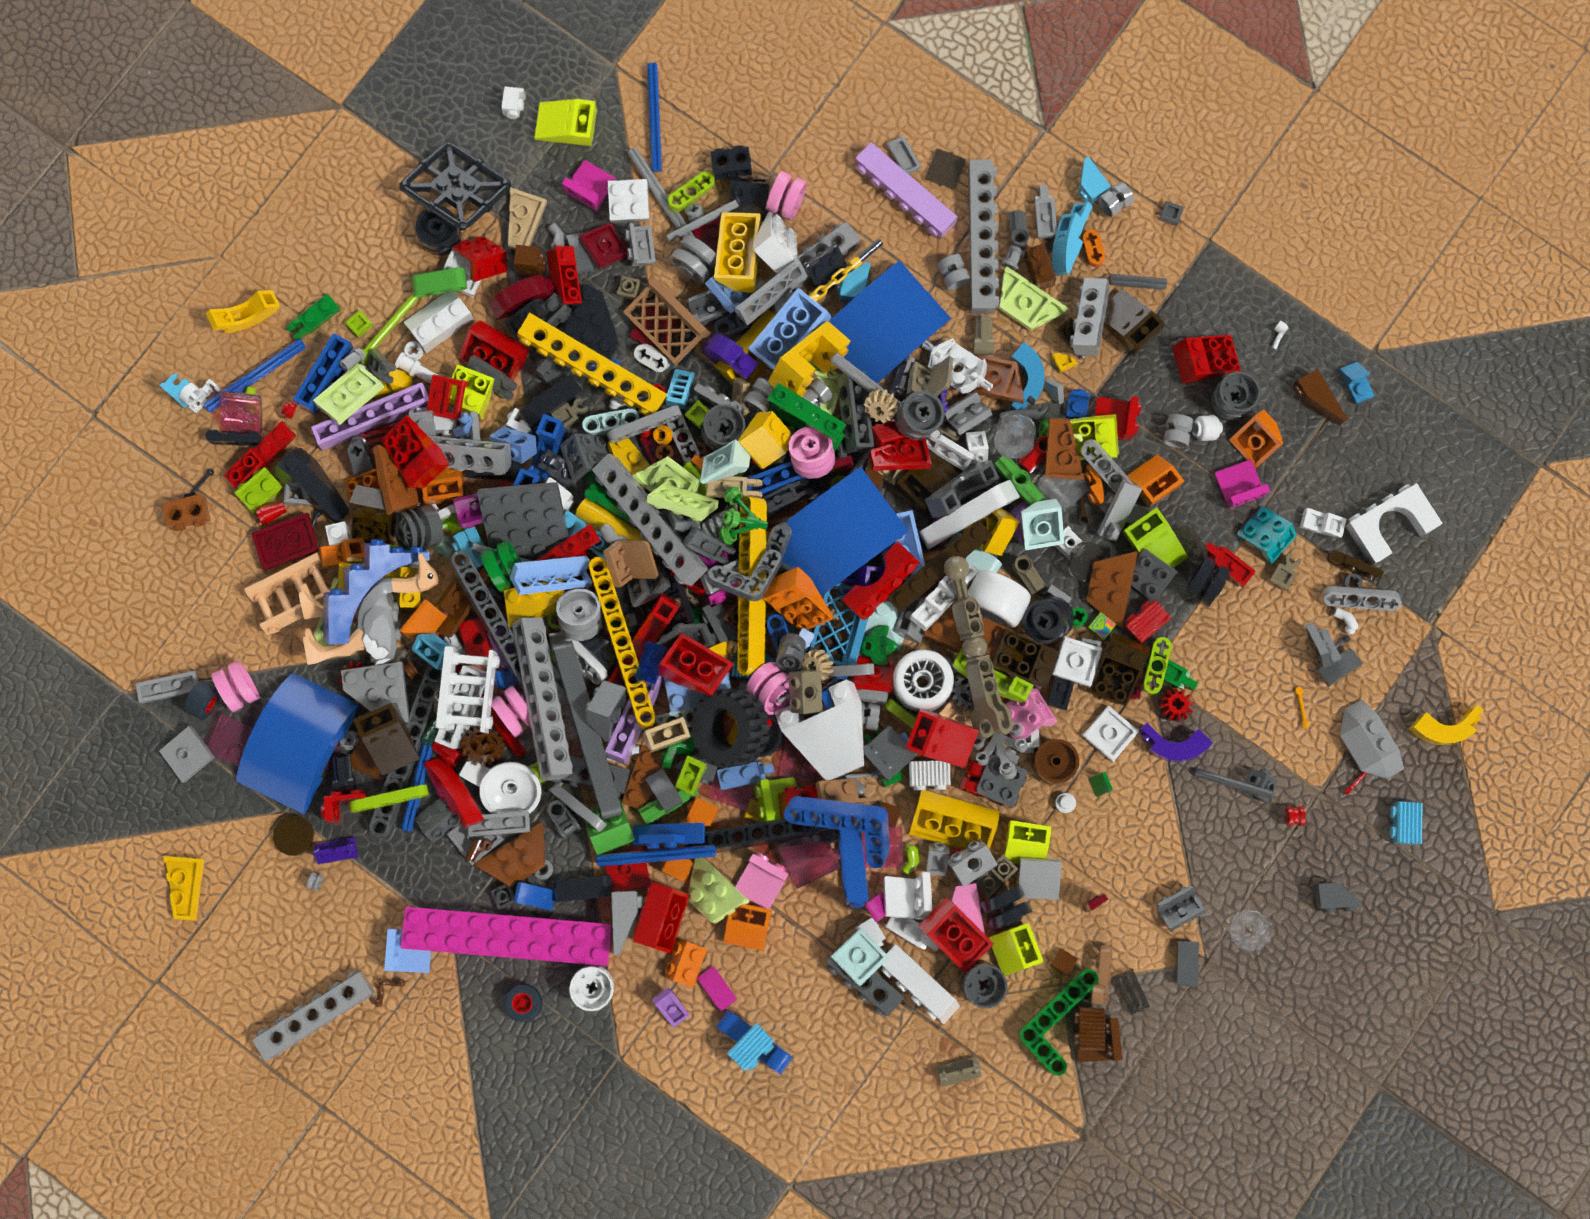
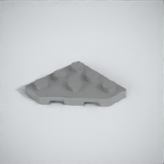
[341,662,410,723]

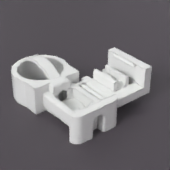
[179,379,221,413]

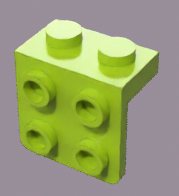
[754,777,796,822]

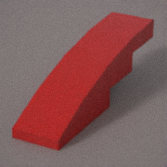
[424,758,484,828]

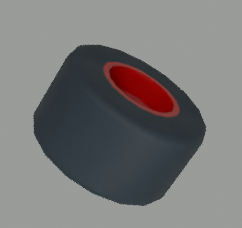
[184,680,220,720]
[504,984,543,1022]

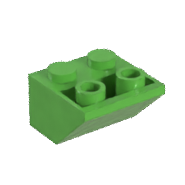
[584,799,635,855]

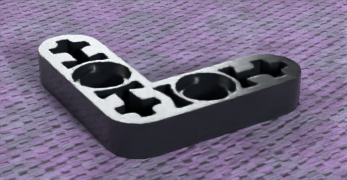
[655,575,695,643]

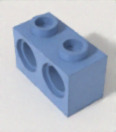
[489,426,537,464]

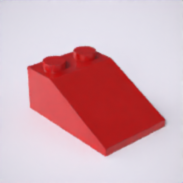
[659,633,734,696]
[918,897,994,973]

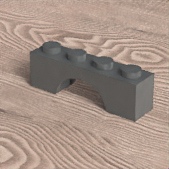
[925,461,999,517]

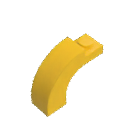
[206,290,280,333]
[1408,705,1483,745]

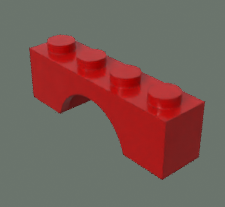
[842,541,920,620]

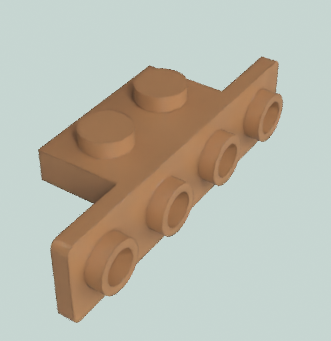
[816,778,877,805]

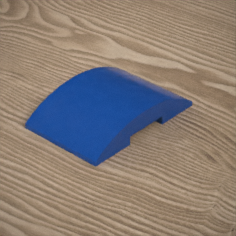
[829,260,951,384]
[766,467,908,596]
[236,673,360,815]

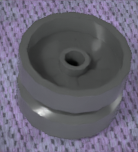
[895,391,945,440]

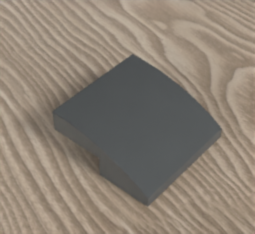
[626,559,671,607]

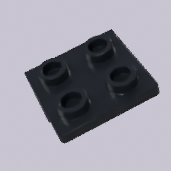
[729,177,770,222]

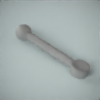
[838,771,879,780]

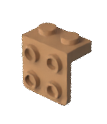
[603,540,659,587]

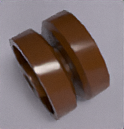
[1032,739,1079,786]

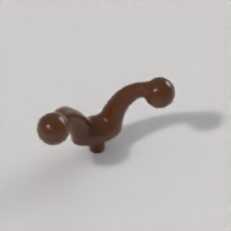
[374,978,405,1007]

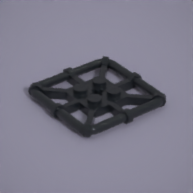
[399,141,512,231]

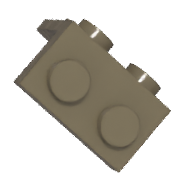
[907,356,953,396]

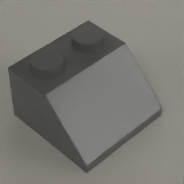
[584,680,626,742]

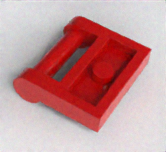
[427,374,468,420]

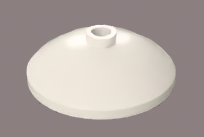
[480,762,541,814]

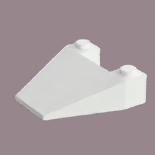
[775,680,864,781]

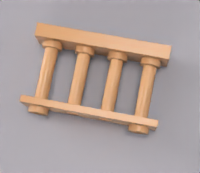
[245,553,333,635]

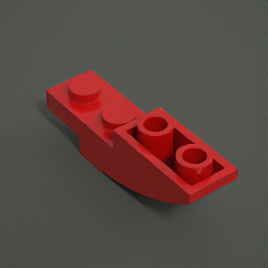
[223,421,297,490]

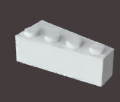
[881,944,960,1025]

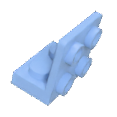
[384,929,431,973]

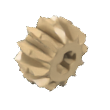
[864,388,898,423]
[799,649,834,683]

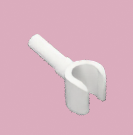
[1272,321,1288,350]

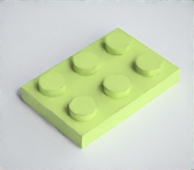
[313,363,384,425]
[646,483,719,521]

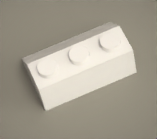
[403,292,474,353]

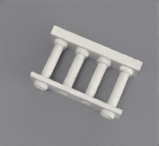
[436,646,500,734]

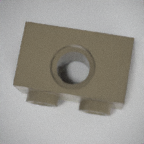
[789,669,823,714]

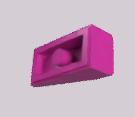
[865,892,885,922]
[697,966,737,1011]

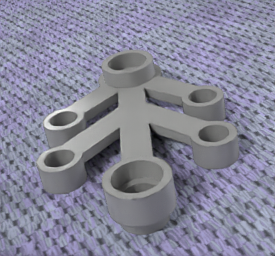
[973,720,1028,779]

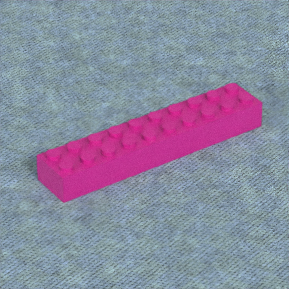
[401,907,613,966]

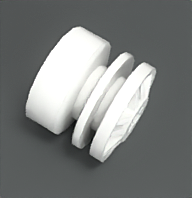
[569,965,614,1011]

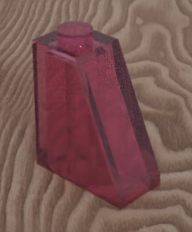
[778,842,841,889]

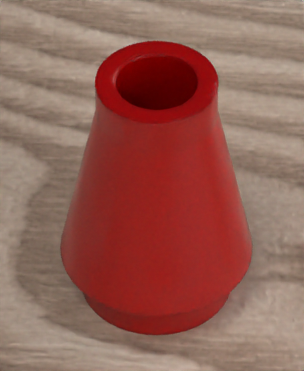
[255,501,287,525]
[432,742,463,766]

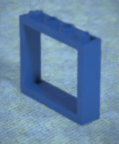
[838,829,869,909]

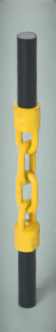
[808,239,883,302]

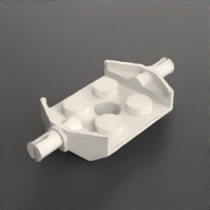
[922,338,993,393]

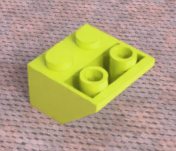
[449,364,494,420]
[1004,821,1051,865]
[988,923,1044,976]

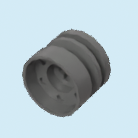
[1211,372,1260,421]
[702,404,745,452]
[393,504,443,550]
[961,962,1007,1008]

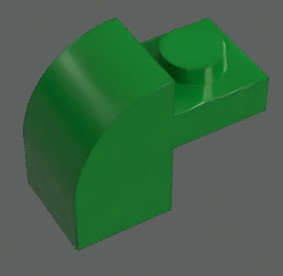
[660,730,695,771]

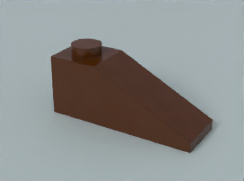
[1294,369,1348,426]

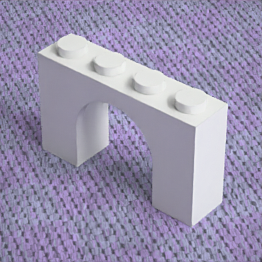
[1345,483,1443,566]

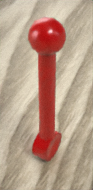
[1344,772,1367,795]

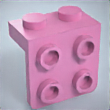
[735,853,789,909]

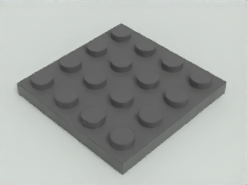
[477,482,569,559]

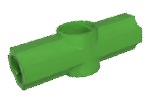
[994,455,1045,506]
[638,788,699,825]

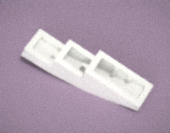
[910,562,979,631]

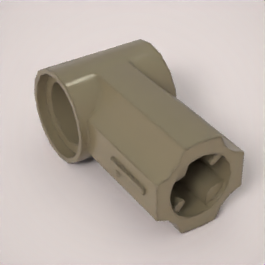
[973,316,994,355]
[1012,555,1046,595]

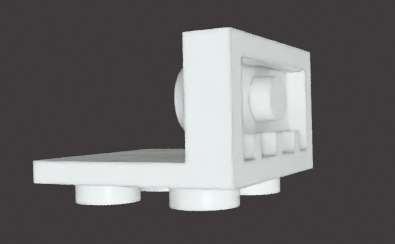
[883,872,932,920]

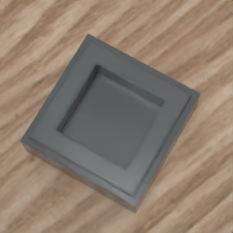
[1159,201,1184,227]

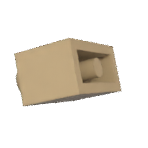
[643,717,690,753]

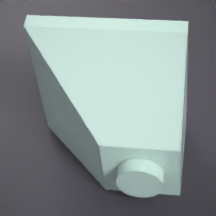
[700,439,750,484]
[1021,499,1064,550]
[863,601,904,652]

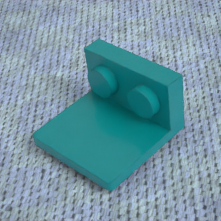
[1237,506,1297,564]

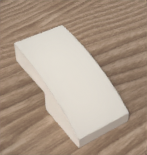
[1300,508,1346,538]

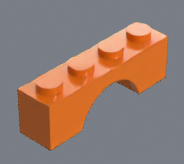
[660,797,719,883]

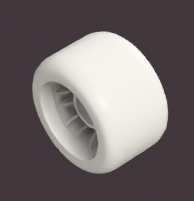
[968,570,1031,628]
[893,649,954,712]

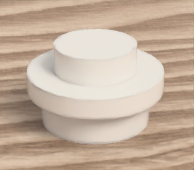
[1055,793,1076,813]

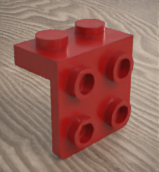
[453,236,507,282]
[1094,396,1141,441]
[321,790,371,824]

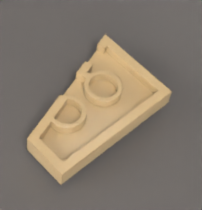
[508,188,547,250]

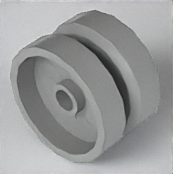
[669,235,717,284]
[556,589,603,641]

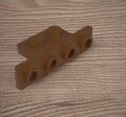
[436,566,491,638]

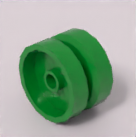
[481,540,522,592]

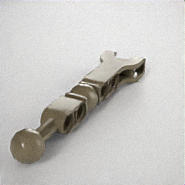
[944,556,1013,739]

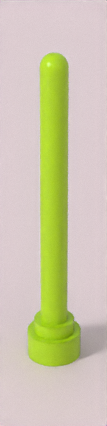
[358,293,419,366]

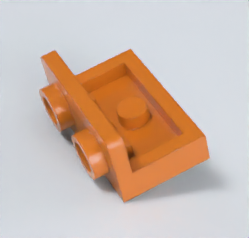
[664,939,707,988]

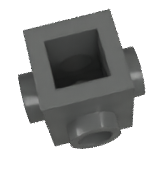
[1242,769,1277,803]

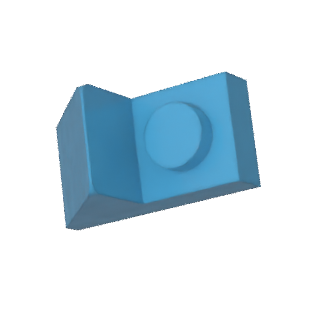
[1339,362,1375,405]

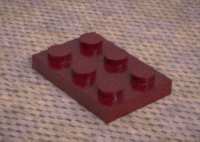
[251,513,320,571]

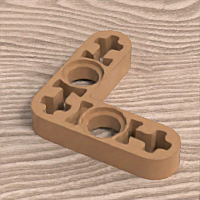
[1092,945,1113,1006]

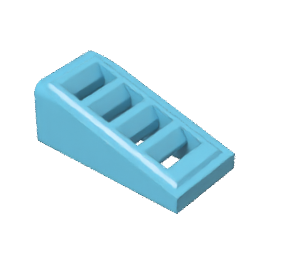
[665,369,695,409]

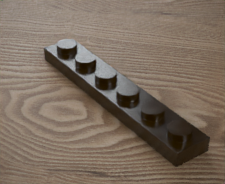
[887,520,992,613]

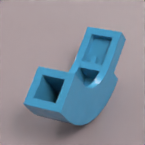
[1010,342,1045,411]

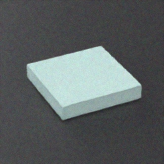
[831,927,889,986]

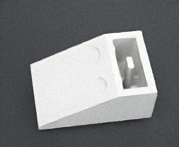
[753,211,798,274]

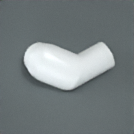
[1333,607,1358,634]

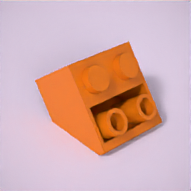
[1127,454,1184,508]
[723,904,772,951]

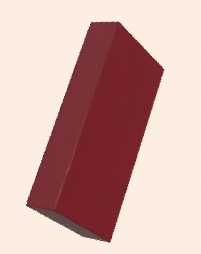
[1082,893,1109,912]

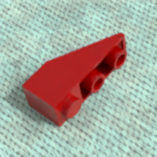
[546,246,582,305]

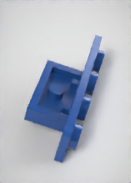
[633,822,705,849]

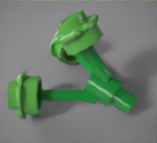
[719,486,768,545]

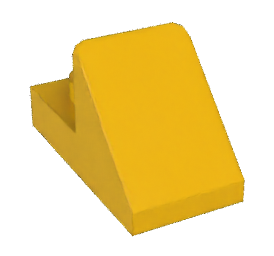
[374,369,413,399]

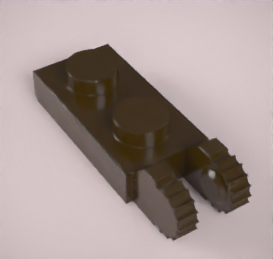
[1326,550,1384,582]

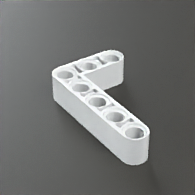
[918,480,1020,550]

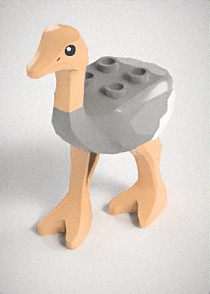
[299,554,438,666]

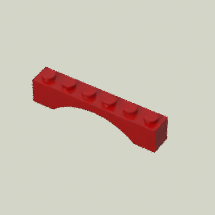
[607,593,679,691]

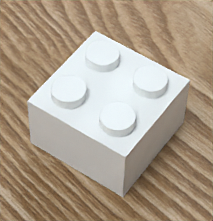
[608,179,650,223]

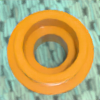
[653,425,673,445]

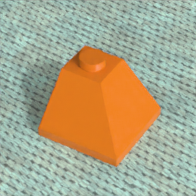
[1229,409,1283,469]
[400,599,447,639]

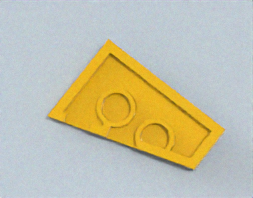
[607,438,650,494]
[163,856,204,921]

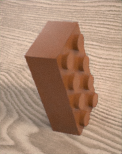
[922,604,1014,670]

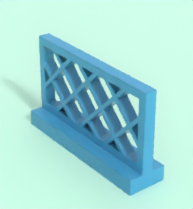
[807,583,869,666]

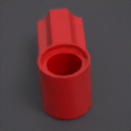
[1017,436,1048,474]

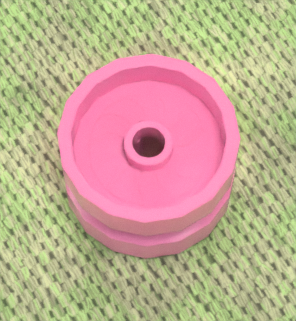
[766,171,808,221]
[789,427,835,479]
[211,660,260,712]
[746,662,790,715]
[492,685,531,738]

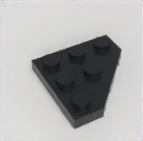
[560,284,619,360]

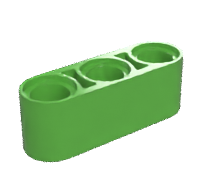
[412,268,467,297]

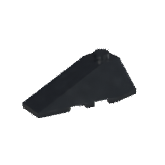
[275,448,350,523]

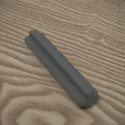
[1109,274,1167,290]

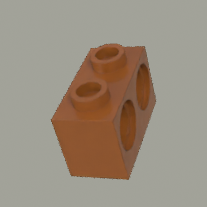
[162,494,211,531]

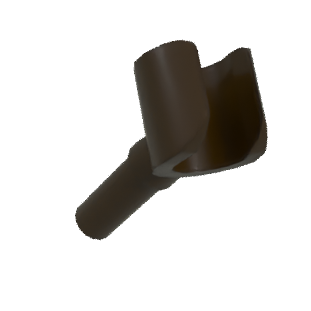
[1077,498,1090,525]

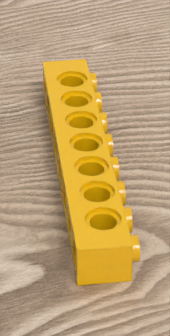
[517,313,667,416]

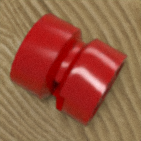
[959,761,985,797]

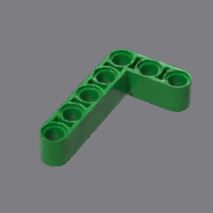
[1018,969,1099,1076]

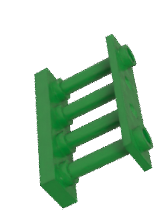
[767,383,846,453]

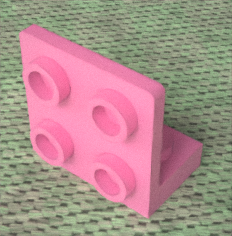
[1006,689,1058,740]

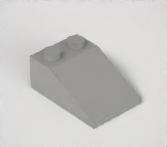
[612,891,644,956]

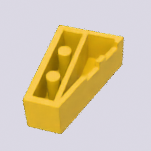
[504,579,568,632]

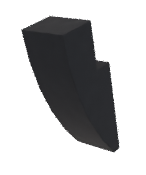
[519,375,583,427]

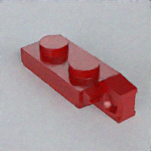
[1202,542,1256,588]

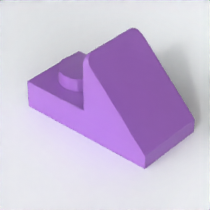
[652,987,690,1028]

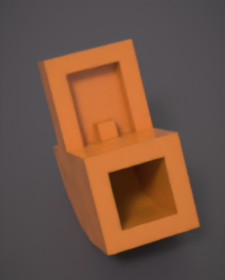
[319,538,364,568]

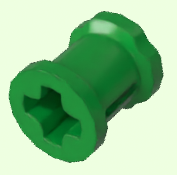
[1073,607,1088,628]

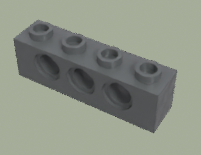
[837,371,874,454]
[549,755,631,797]
[826,943,905,1017]

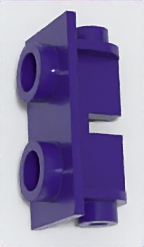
[313,837,358,865]

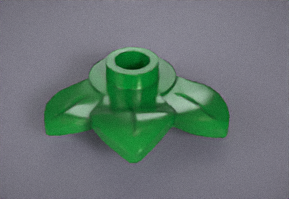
[860,625,898,665]

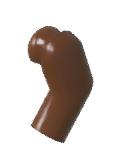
[465,838,492,862]

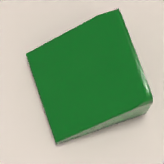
[1089,772,1113,797]

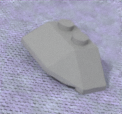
[1339,700,1404,779]

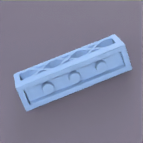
[510,556,593,595]

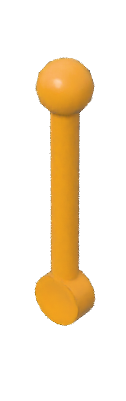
[1295,687,1309,728]

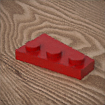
[869,438,932,471]

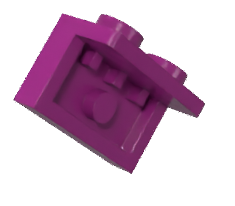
[453,493,484,528]

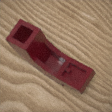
[489,275,559,320]

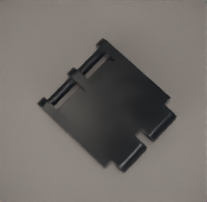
[803,241,850,294]

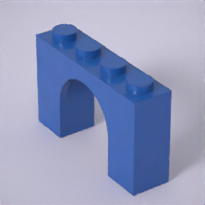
[513,414,567,486]

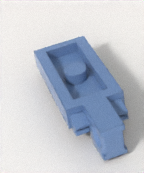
[717,761,775,791]

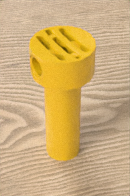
[575,498,660,562]

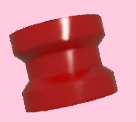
[1285,806,1306,827]

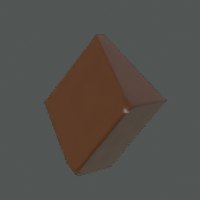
[881,802,902,829]
[1050,948,1078,976]

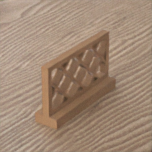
[623,276,711,365]

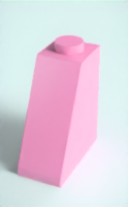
[951,882,984,933]

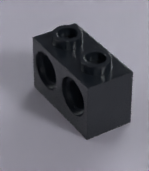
[711,145,752,180]

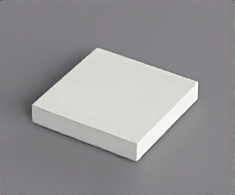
[1052,636,1102,687]
[1082,705,1139,762]

